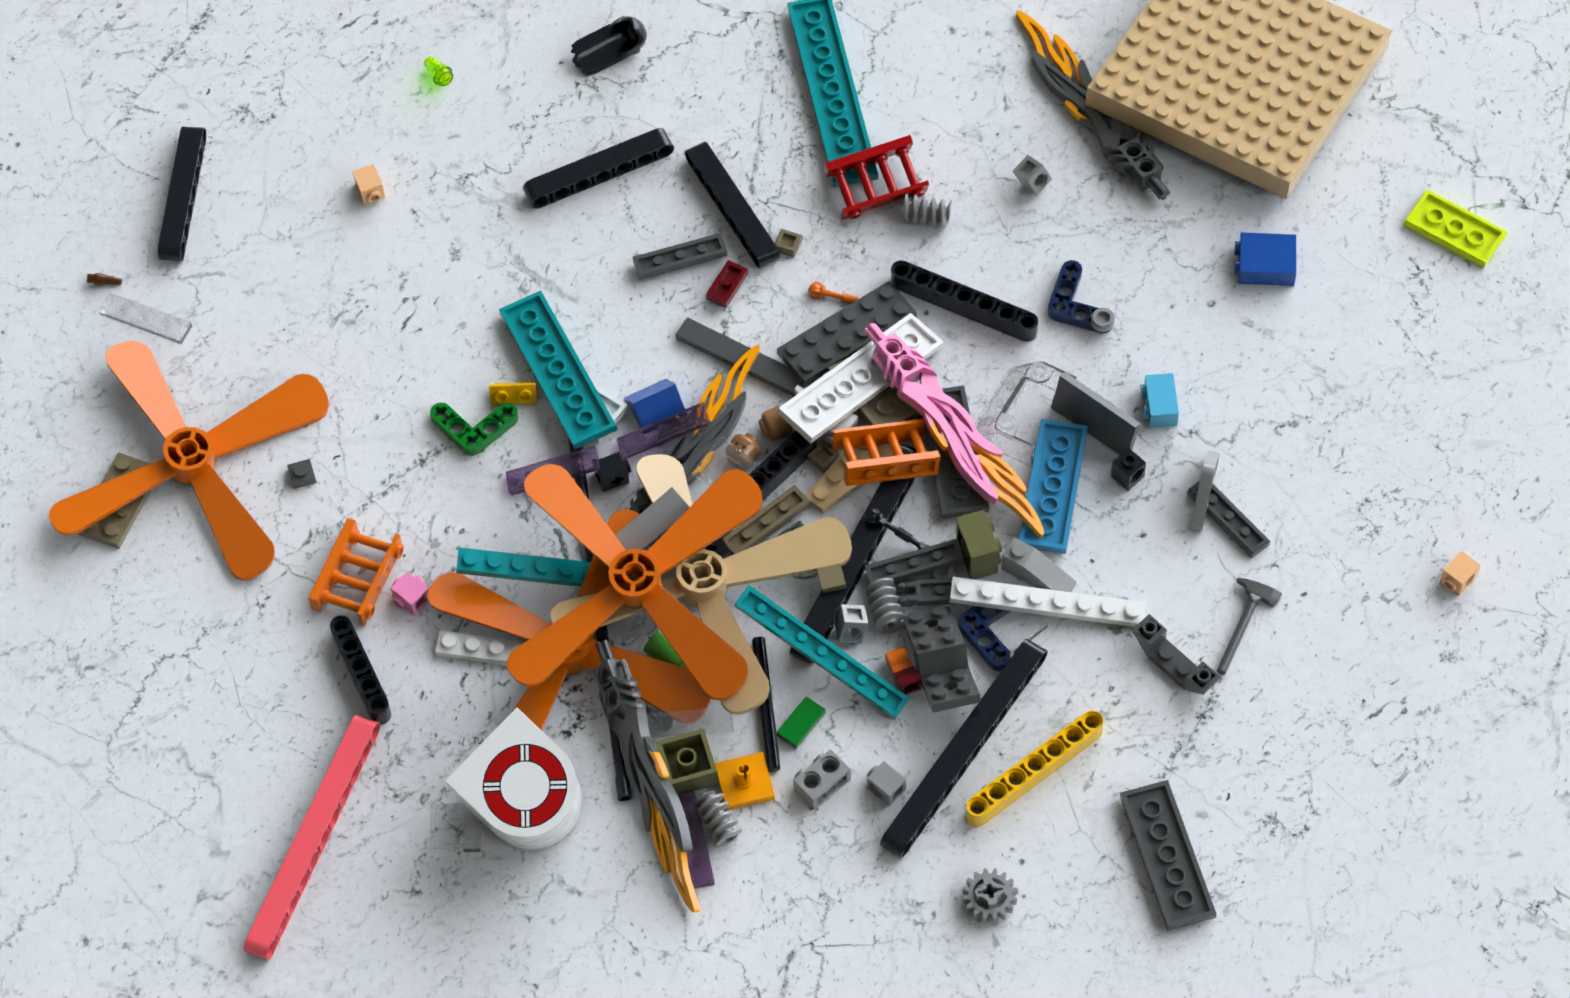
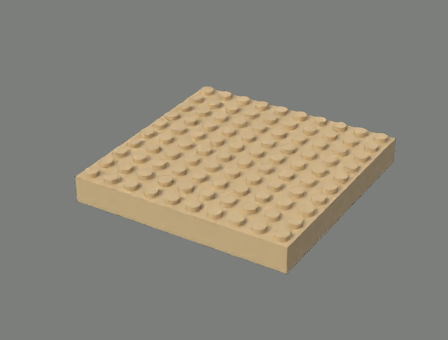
[1085,0,1392,199]

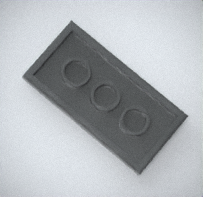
[1051,372,1141,455]

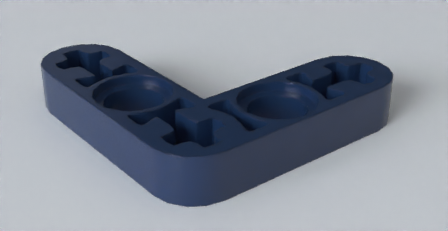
[1048,260,1112,333]
[959,606,1011,671]

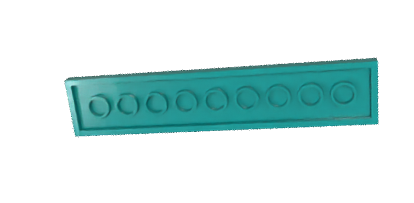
[787,0,878,188]

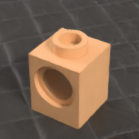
[352,164,385,205]
[1440,551,1481,595]

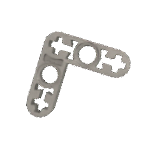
[1190,451,1220,531]

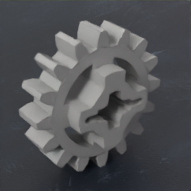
[963,868,1017,923]

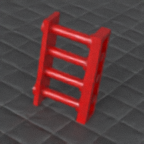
[823,135,929,220]

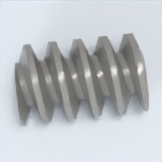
[903,194,952,228]
[865,578,905,633]
[694,791,742,847]

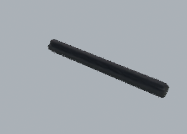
[752,637,780,772]

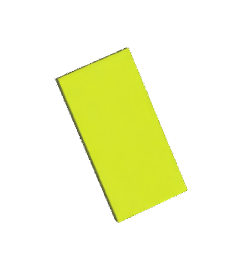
[1403,189,1507,268]

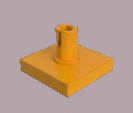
[715,752,775,811]

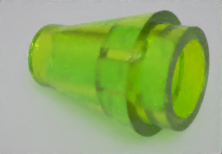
[424,56,453,86]

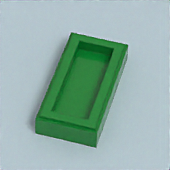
[776,696,826,749]

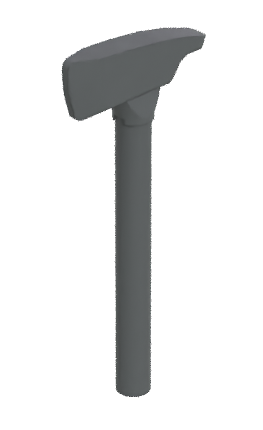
[1217,578,1282,675]

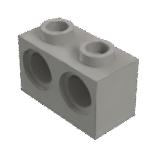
[793,749,851,810]

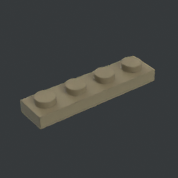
[723,485,810,555]

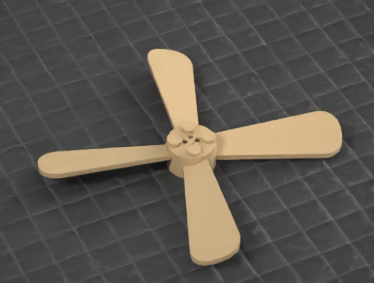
[550,454,852,715]

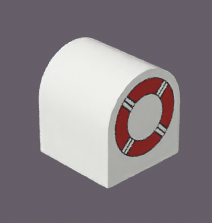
[445,707,582,850]

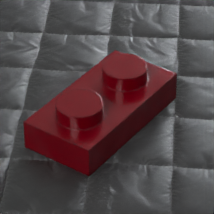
[706,260,748,308]

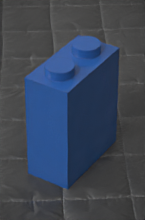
[1234,232,1296,286]

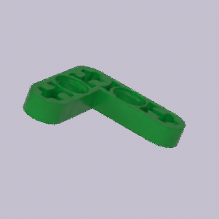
[430,403,519,456]

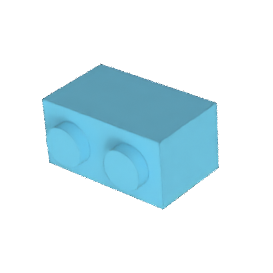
[1140,373,1179,428]

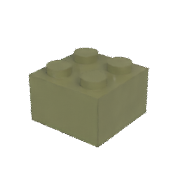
[956,510,1002,580]
[656,728,719,795]

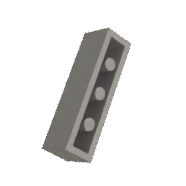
[615,487,690,551]

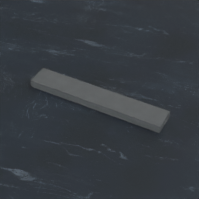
[675,317,804,397]

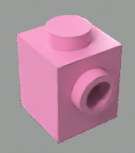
[391,572,428,615]

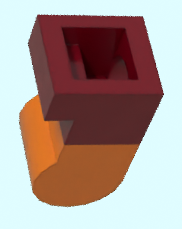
[884,647,921,695]

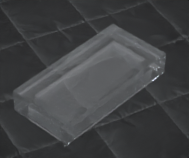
[996,613,1048,656]

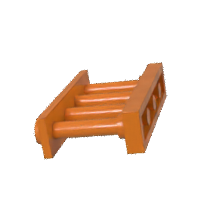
[831,419,940,486]
[308,518,404,626]

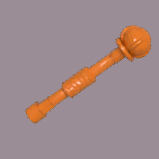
[808,282,859,304]

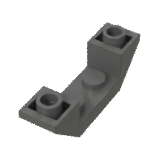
[1132,614,1221,695]

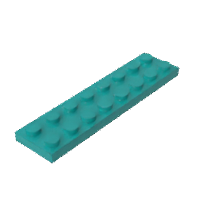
[499,290,618,450]

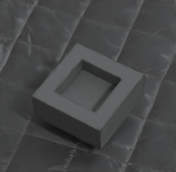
[287,459,317,489]

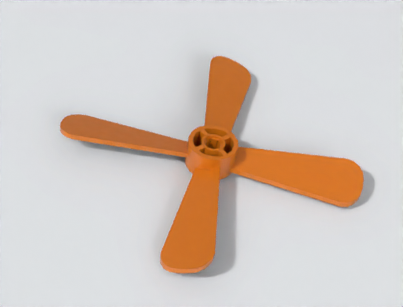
[49,341,329,581]
[507,464,763,701]
[427,509,711,730]

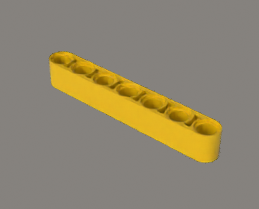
[966,710,1104,827]

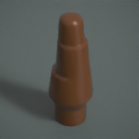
[87,273,122,285]

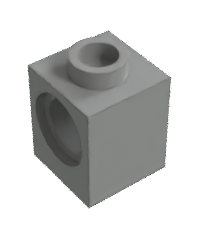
[1013,155,1052,195]
[835,604,868,643]
[867,761,906,806]

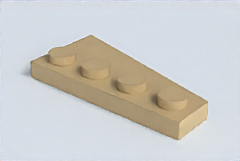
[805,444,894,514]

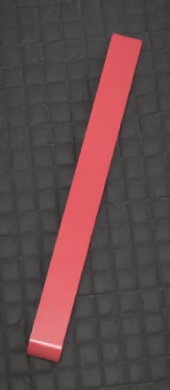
[244,715,380,960]

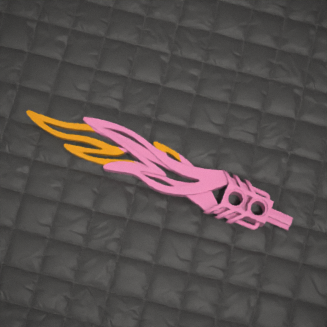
[864,323,1044,538]

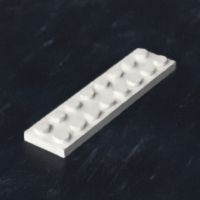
[778,313,944,443]

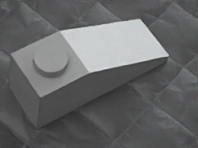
[1001,537,1077,592]

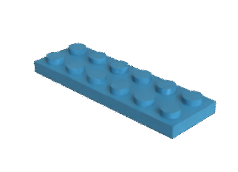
[1019,419,1088,554]

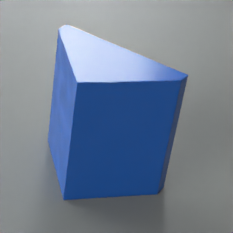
[624,379,687,436]

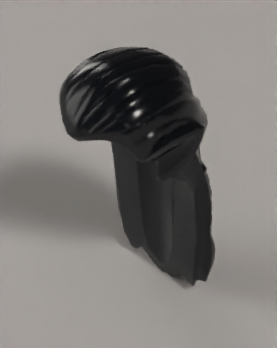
[571,16,647,75]

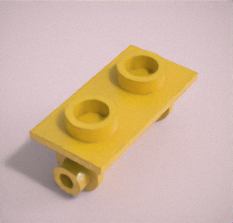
[489,380,538,406]

